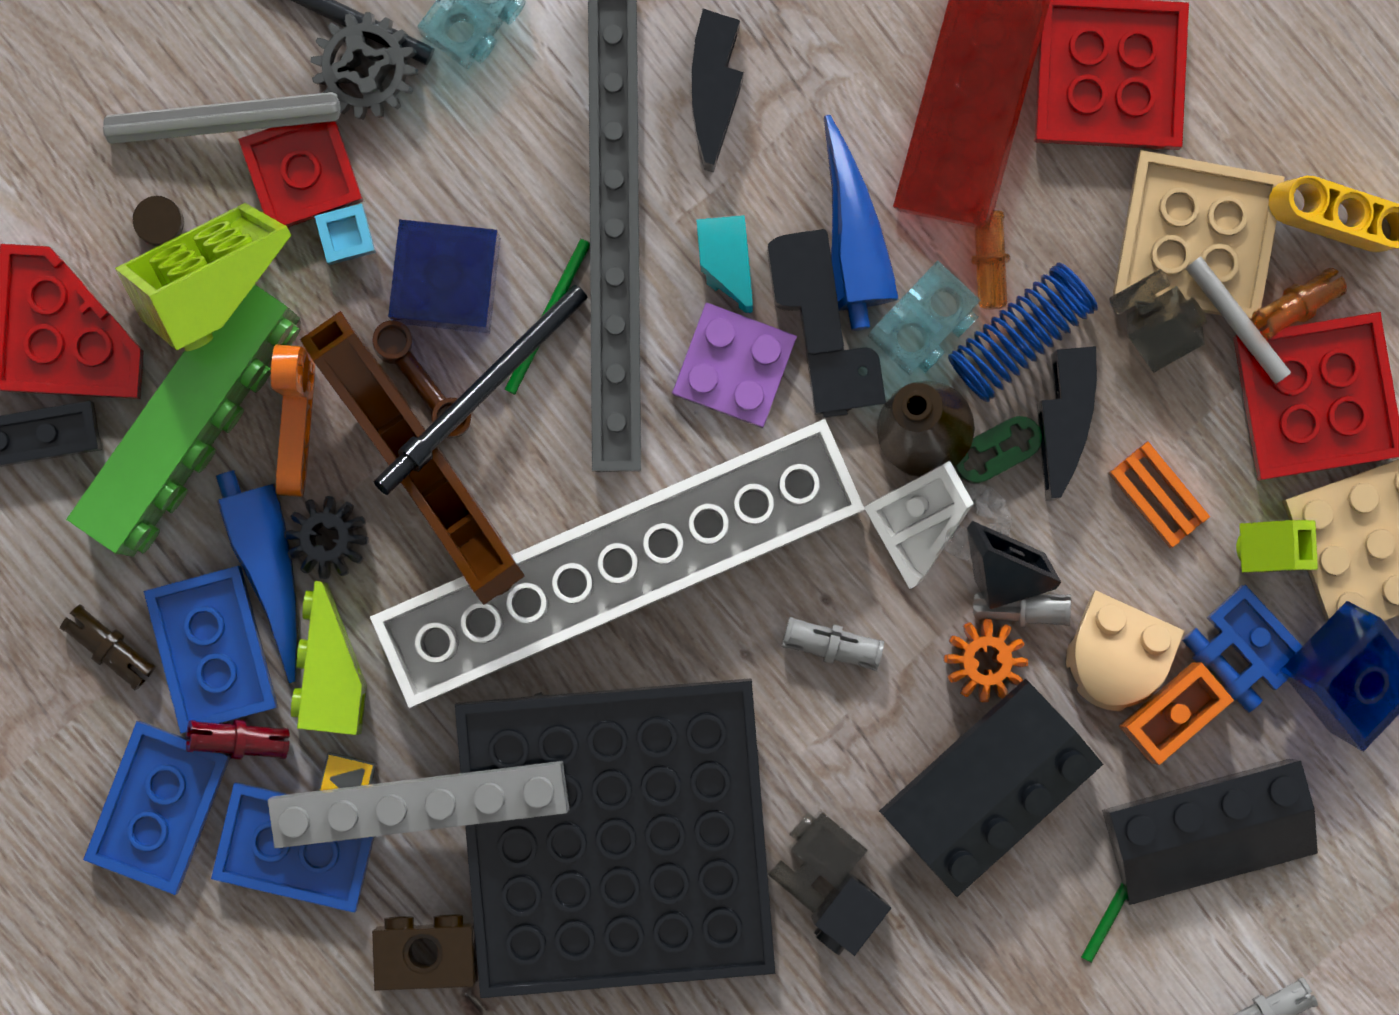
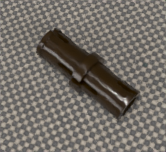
[60,604,156,691]

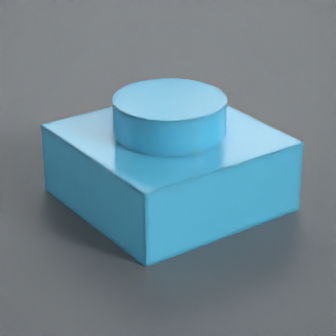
[315,203,376,265]

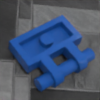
[1182,584,1312,713]

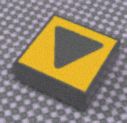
[318,752,377,791]

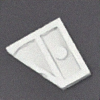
[864,461,974,589]

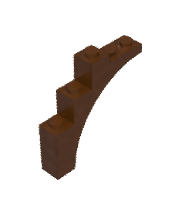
[300,311,525,605]

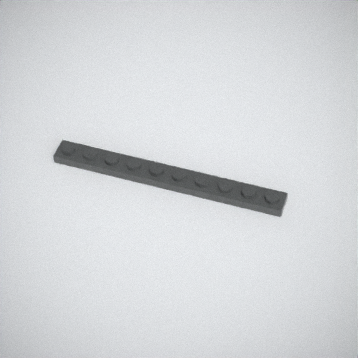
[588,0,641,472]

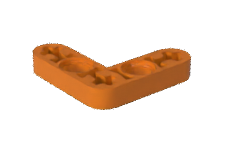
[271,344,315,497]

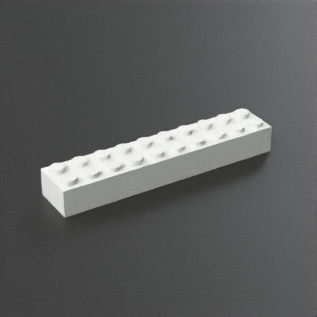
[370,419,865,708]

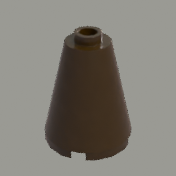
[877,381,975,477]

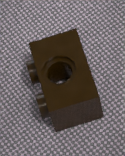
[372,914,477,991]

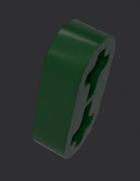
[955,416,1042,484]

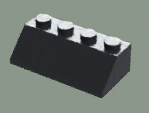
[879,679,1104,897]
[1102,759,1318,905]

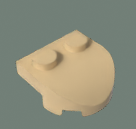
[1066,590,1184,711]

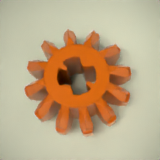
[943,619,1028,702]

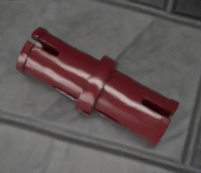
[186,720,290,760]

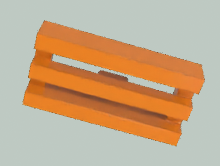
[1108,442,1210,548]

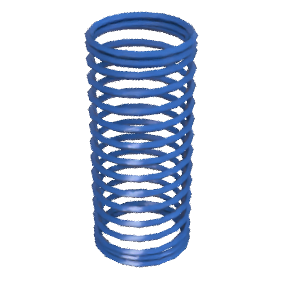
[948,262,1098,402]

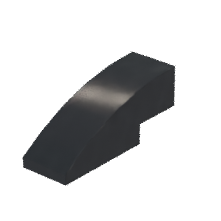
[691,9,744,173]
[1036,346,1097,501]

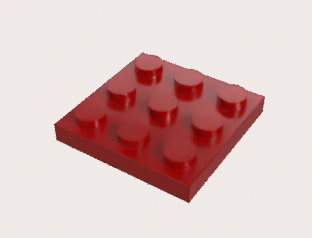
[1034,0,1189,150]
[1233,312,1399,481]

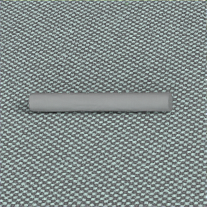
[1185,256,1291,384]

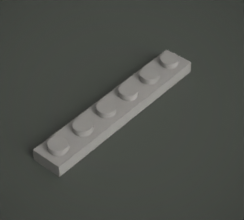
[268,761,570,848]

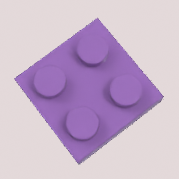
[672,302,797,428]

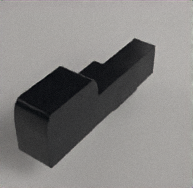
[767,229,886,419]

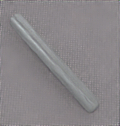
[103,92,341,144]

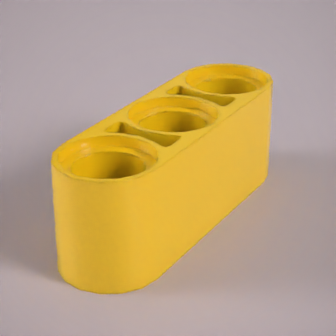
[1269,175,1399,252]

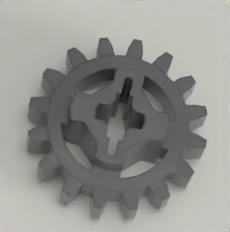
[310,12,419,120]

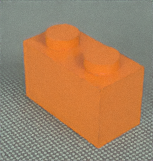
[1119,662,1234,765]

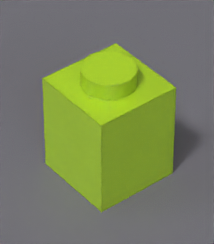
[1236,520,1318,573]

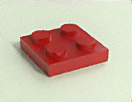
[238,121,364,228]

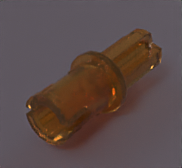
[971,210,1010,310]

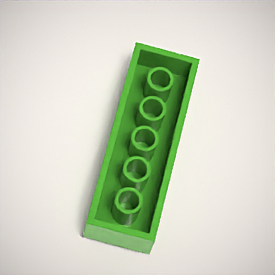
[66,285,300,557]

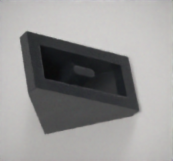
[967,521,1061,609]

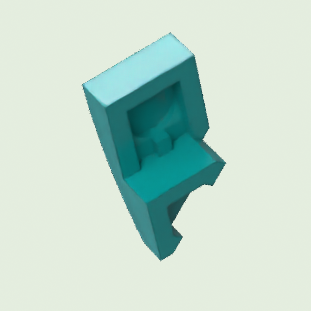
[696,215,753,313]

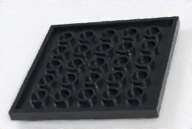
[455,678,776,998]

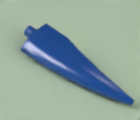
[824,115,899,331]
[216,470,297,683]

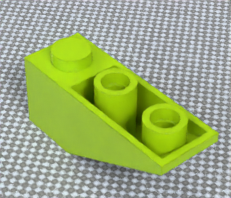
[291,581,367,735]

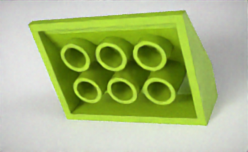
[115,203,291,351]

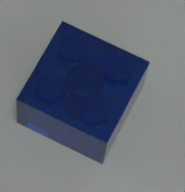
[388,219,501,334]
[1279,601,1399,752]

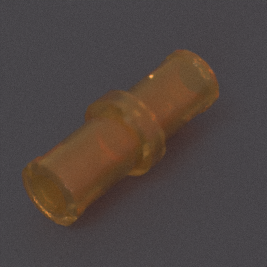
[1252,268,1347,339]

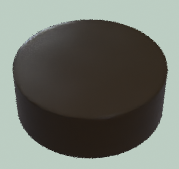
[133,196,184,246]

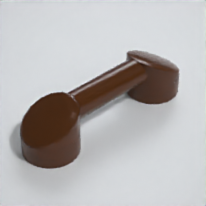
[373,320,471,439]

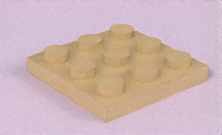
[1113,150,1285,322]
[1282,459,1399,638]

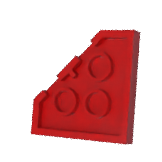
[0,244,144,399]

